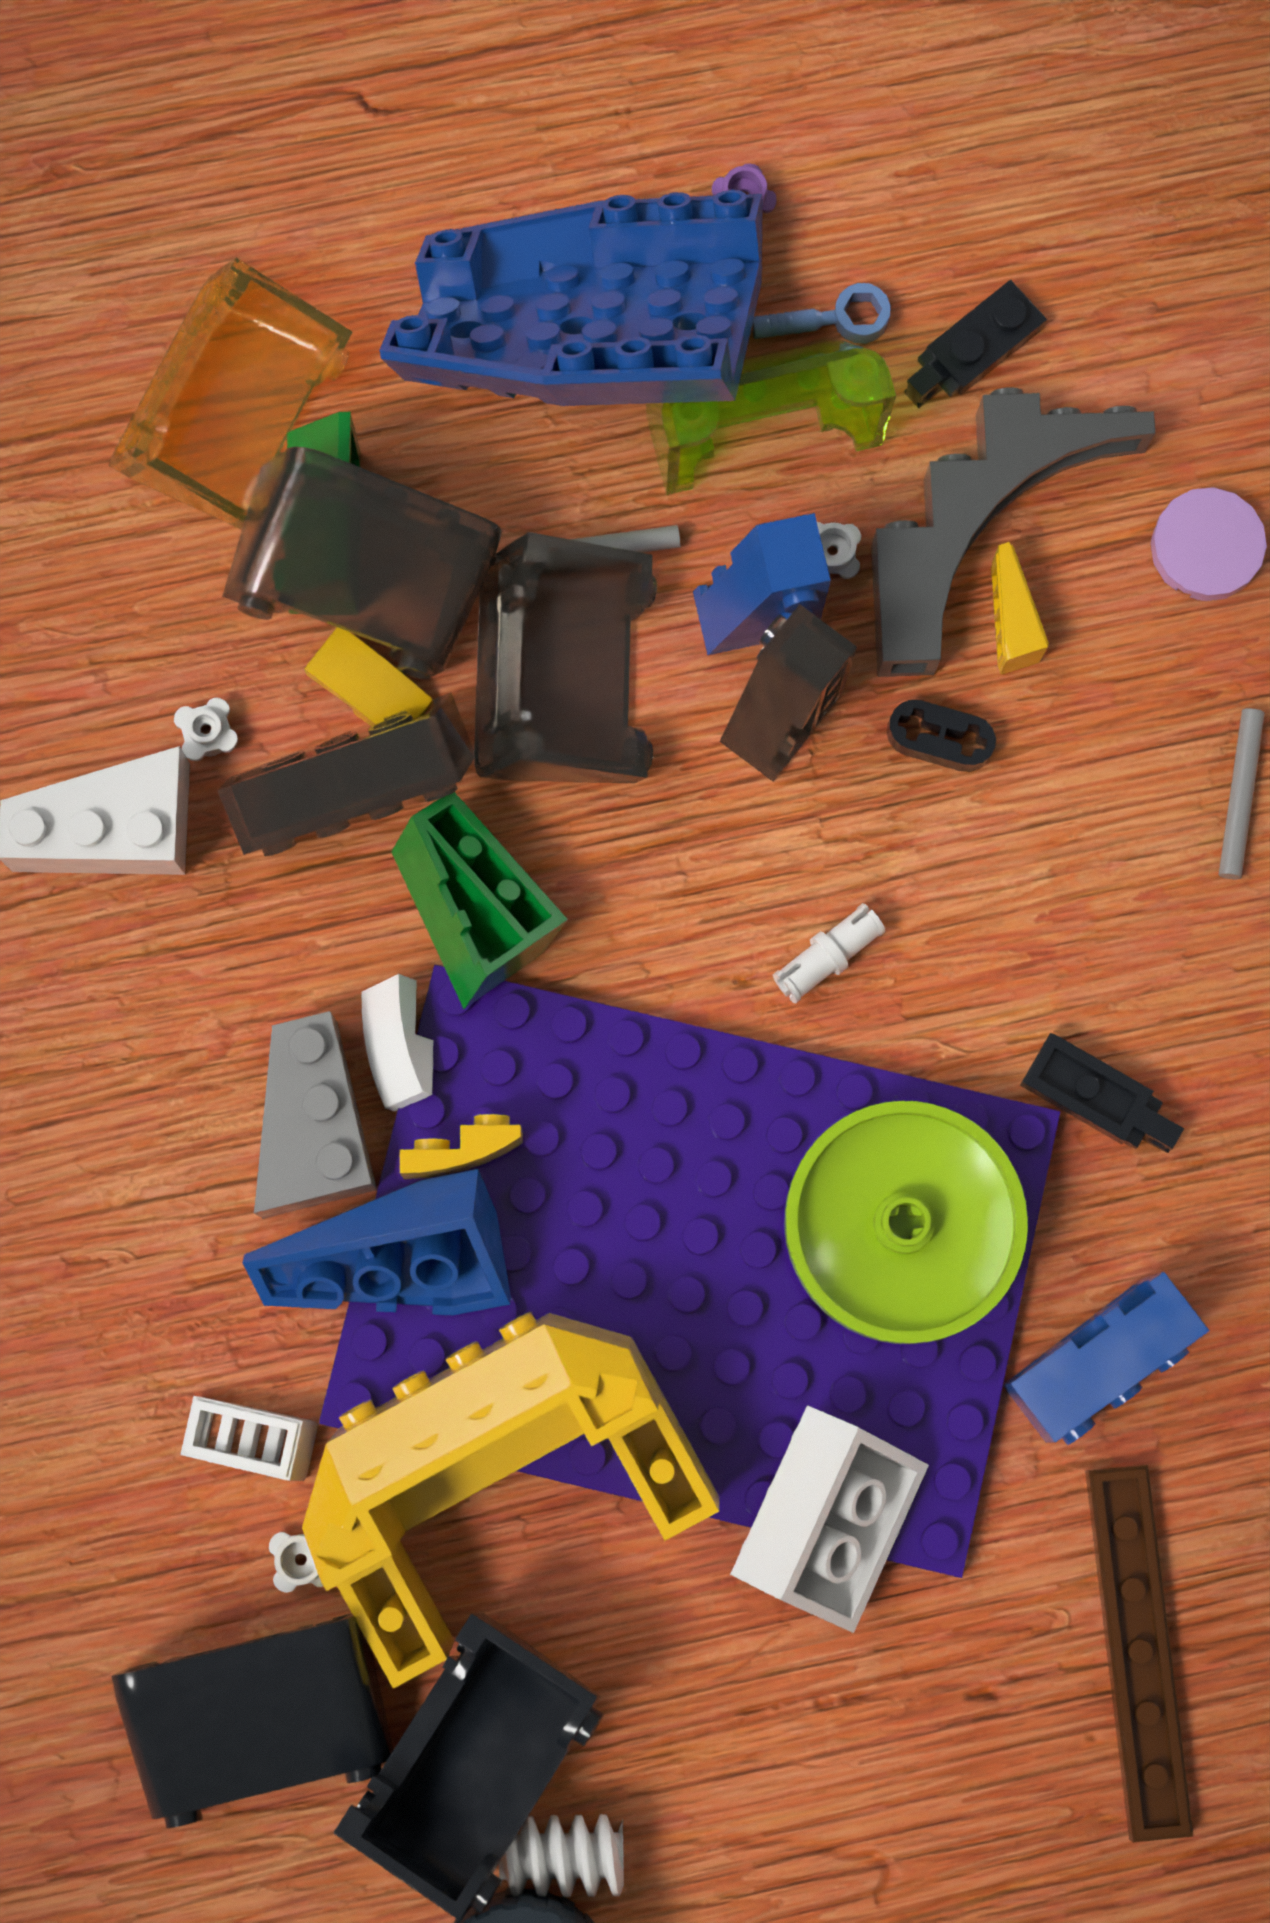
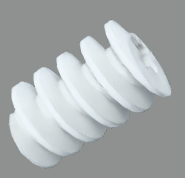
[499,1814,624,1897]

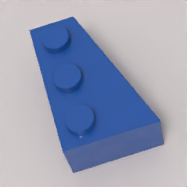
[1003,1272,1210,1445]

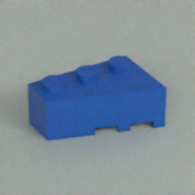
[693,513,831,656]

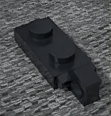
[904,279,1047,409]
[1020,1033,1184,1153]

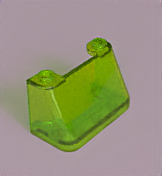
[646,340,896,495]

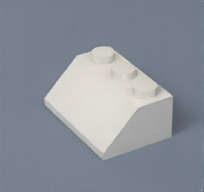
[730,1405,929,1633]

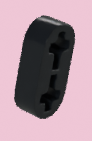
[887,700,996,772]

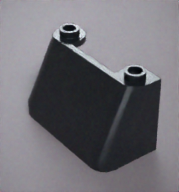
[111,1613,393,1828]
[333,1613,604,1920]

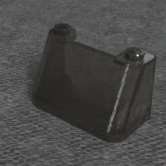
[222,447,502,679]
[474,532,657,784]

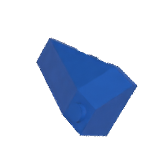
[242,1169,511,1315]

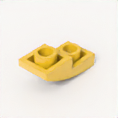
[400,1114,523,1179]

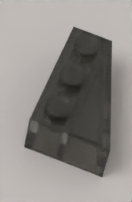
[720,604,857,782]

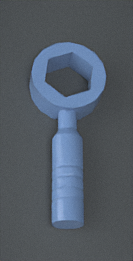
[752,283,890,344]

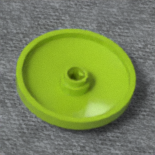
[784,1101,1028,1344]

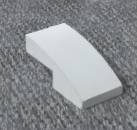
[361,974,433,1111]

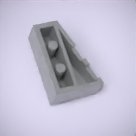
[254,1011,377,1219]

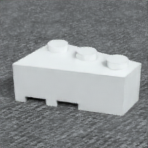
[0,746,190,875]

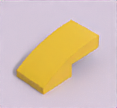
[304,624,434,747]

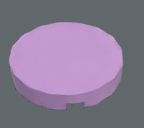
[1150,487,1267,601]

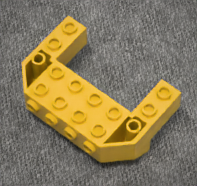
[302,1312,719,1689]

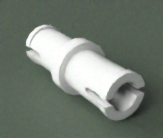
[773,903,885,1003]

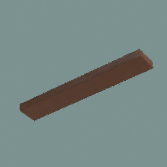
[1085,1465,1194,1842]

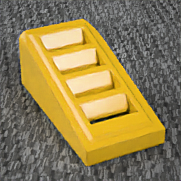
[991,542,1049,674]

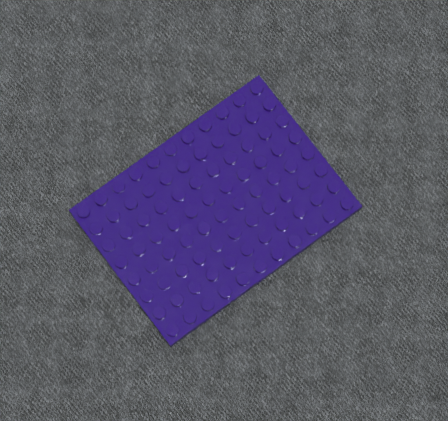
[319,964,1060,1578]

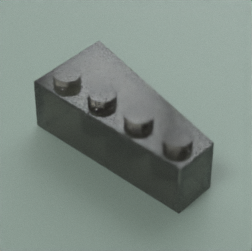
[217,692,476,856]

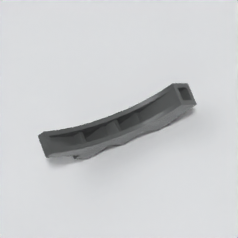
[871,387,1155,677]

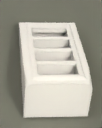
[180,1396,318,1481]

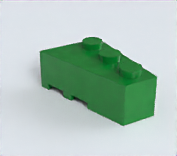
[391,790,568,1009]

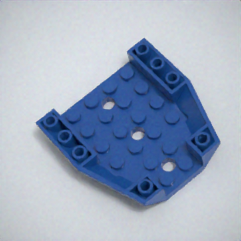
[379,190,763,406]

